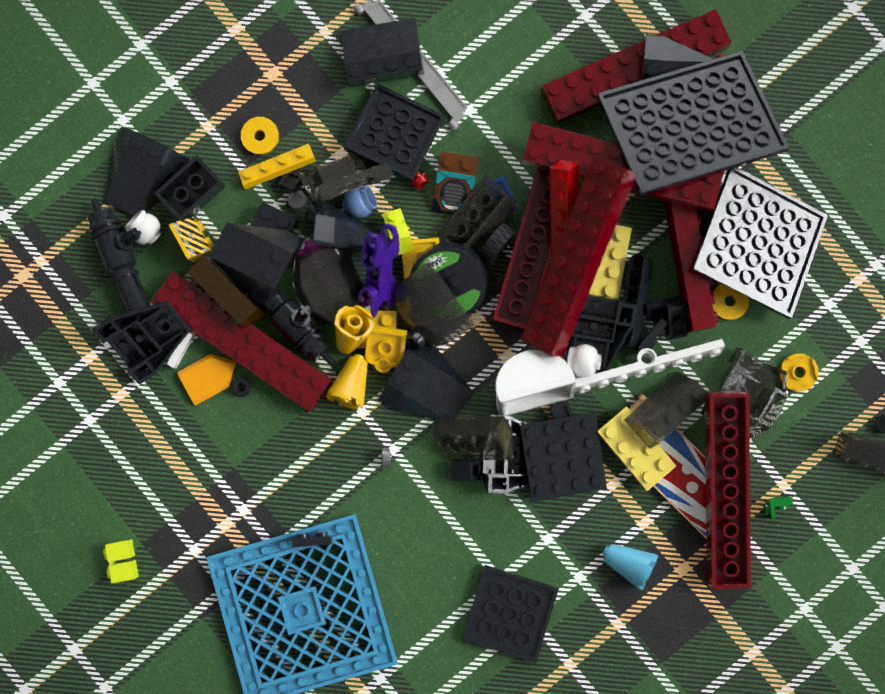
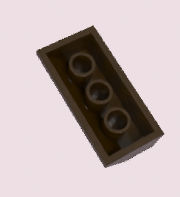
[187,256,266,328]

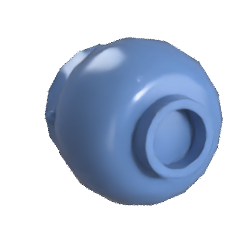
[342,185,377,219]

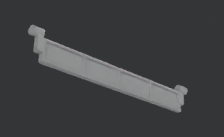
[353,0,468,131]

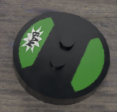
[409,243,488,321]

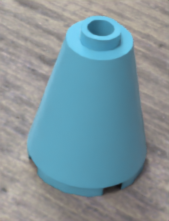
[602,544,658,591]

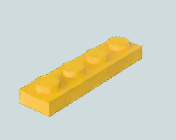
[238,144,316,190]

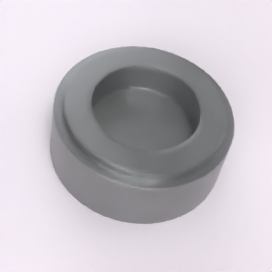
[288,190,307,210]
[381,448,391,467]

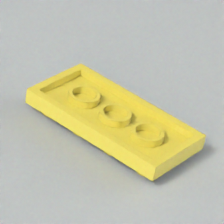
[589,225,632,299]
[597,407,676,491]

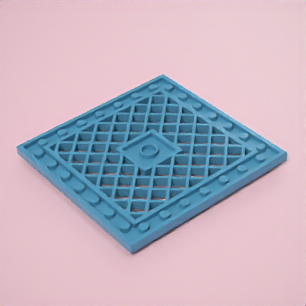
[206,514,398,694]

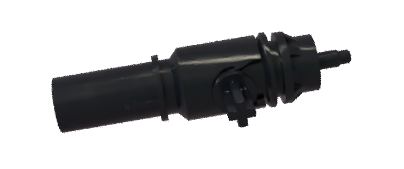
[88,198,150,312]
[259,288,336,366]

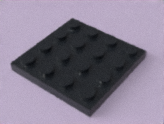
[344,83,445,182]
[519,412,607,502]
[462,564,559,663]

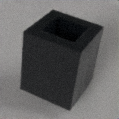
[450,461,481,481]

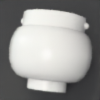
[125,210,161,245]
[567,344,601,377]

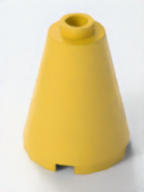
[335,305,374,354]
[326,354,368,410]

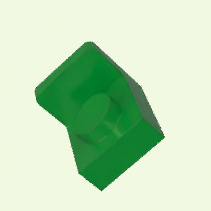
[763,496,794,519]

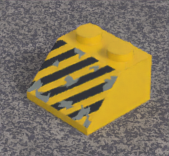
[169,217,214,263]

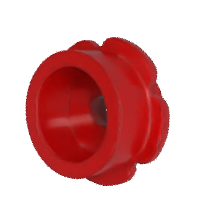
[411,172,429,190]

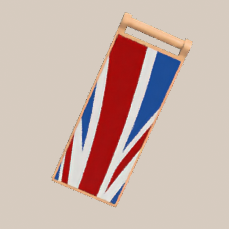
[629,393,706,539]

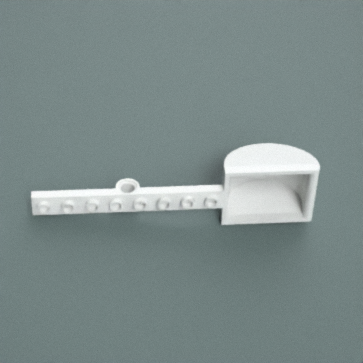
[496,339,725,416]

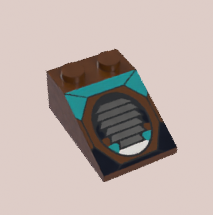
[432,151,479,217]

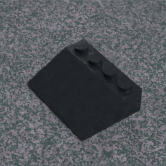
[341,17,425,87]

